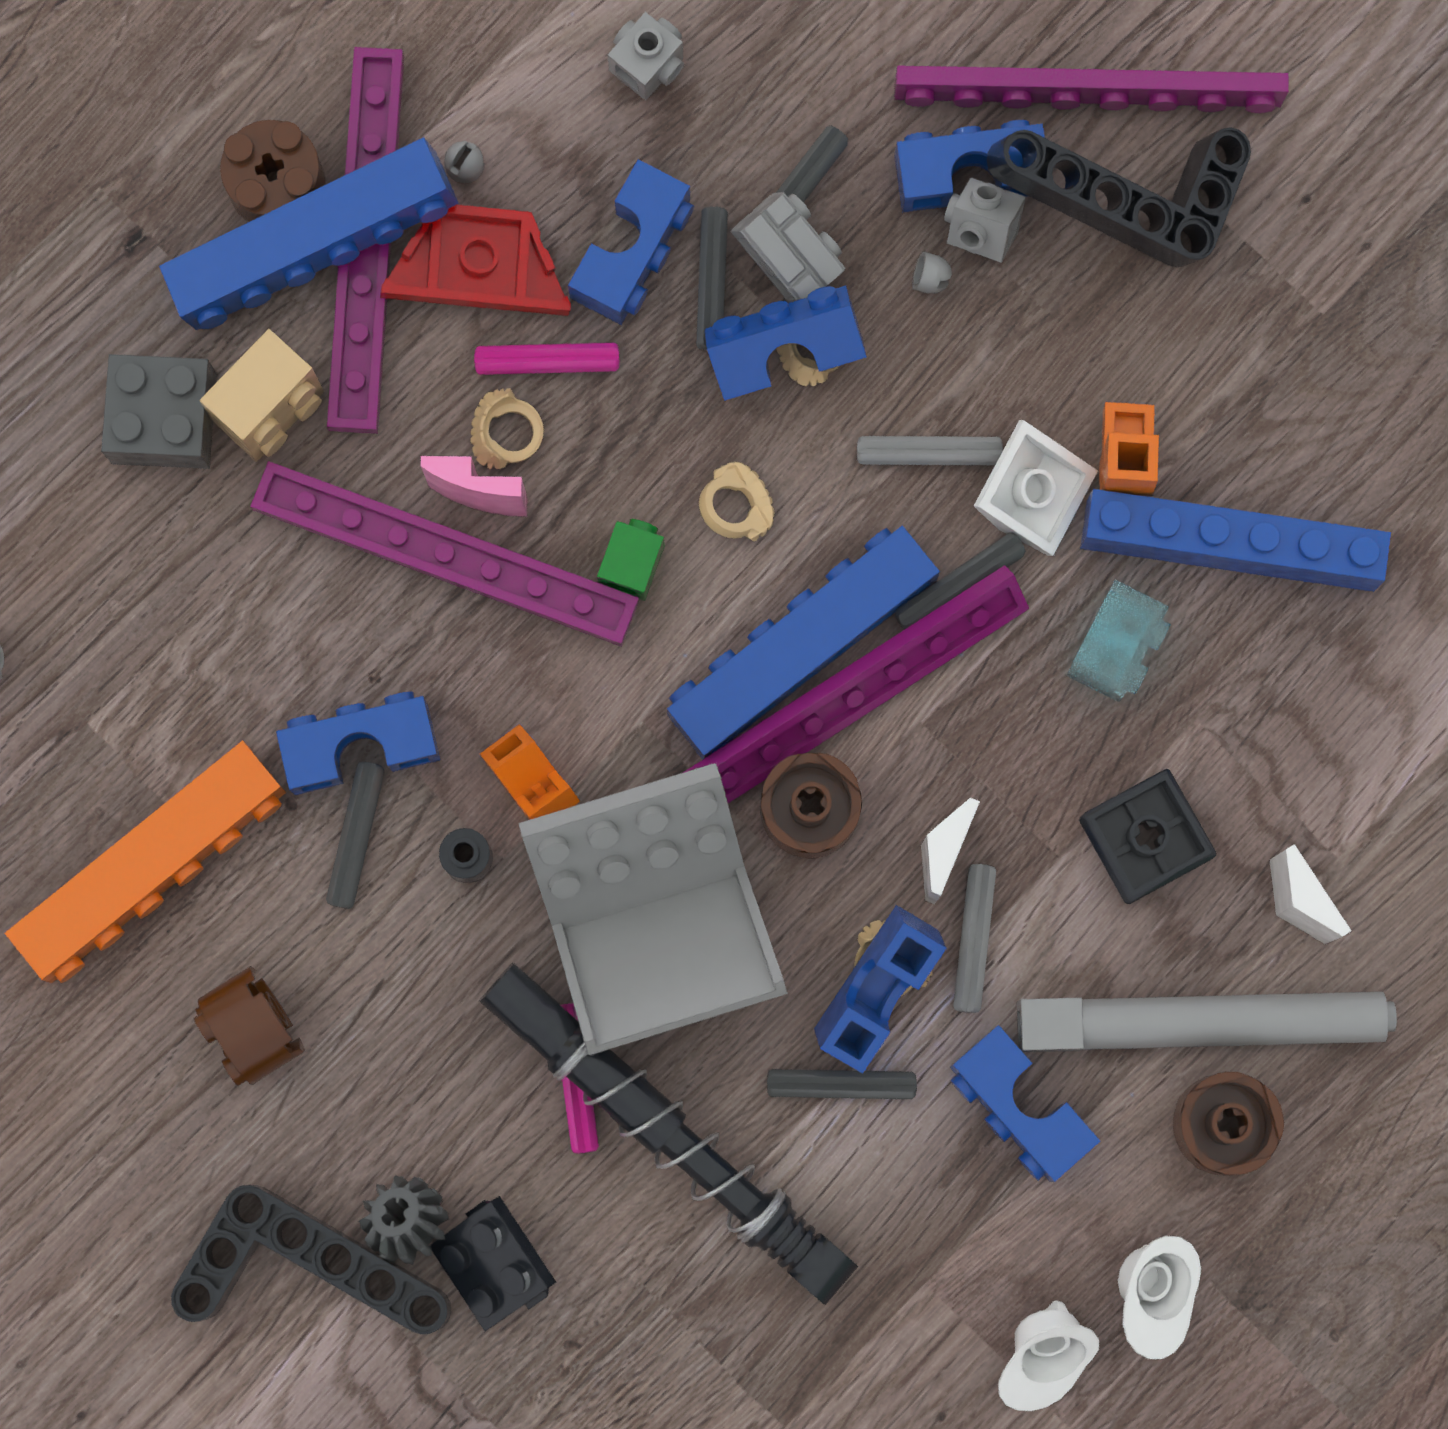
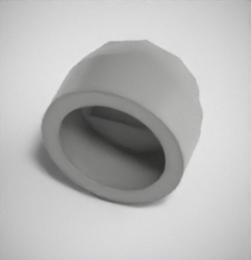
[444,141,484,183]
[912,252,952,294]

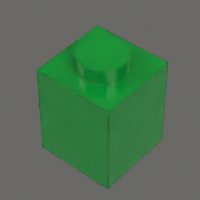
[597,519,665,601]

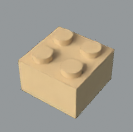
[199,329,324,462]

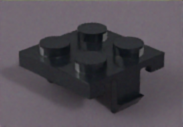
[430,1196,556,1331]

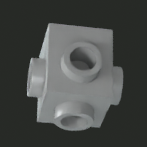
[607,12,684,101]
[944,178,1026,263]

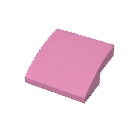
[421,456,527,517]

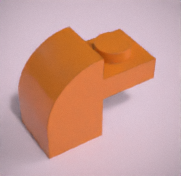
[1099,402,1159,496]
[480,724,581,820]

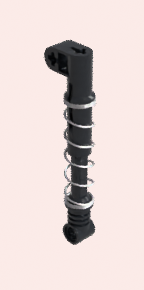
[479,963,858,1305]

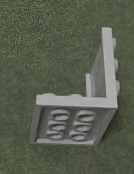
[518,763,787,1055]

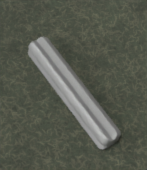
[857,436,1003,465]
[953,864,996,1013]

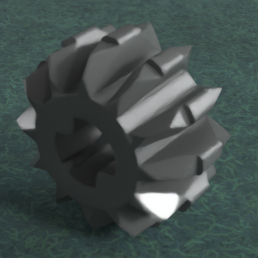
[359,1175,449,1265]

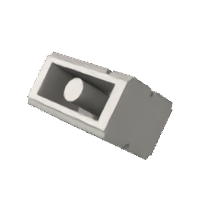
[730,192,845,303]

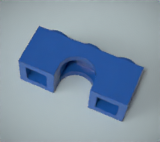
[894,120,1045,212]
[568,159,694,325]
[704,286,867,401]
[276,692,441,795]
[814,905,947,1074]
[950,1025,1100,1182]

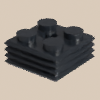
[1079,769,1216,904]

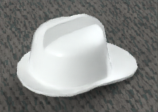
[1118,1236,1201,1359]
[998,1300,1099,1411]

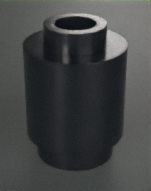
[439,828,493,883]

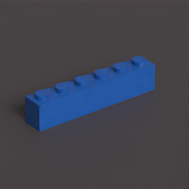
[159,137,459,330]
[1080,489,1391,592]
[667,525,940,760]

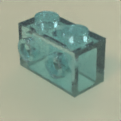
[1066,580,1171,702]

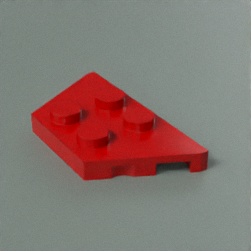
[380,205,571,316]

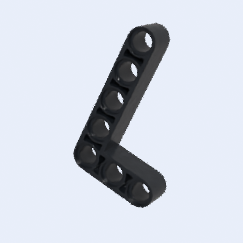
[986,127,1251,267]
[171,1185,451,1335]

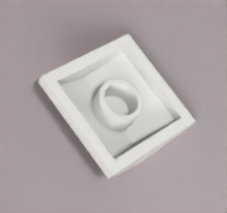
[974,420,1098,556]
[921,798,980,905]
[1270,844,1351,944]

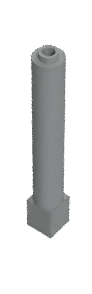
[1016,991,1397,1052]

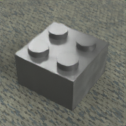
[101,354,217,469]

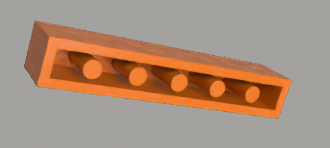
[4,740,287,983]

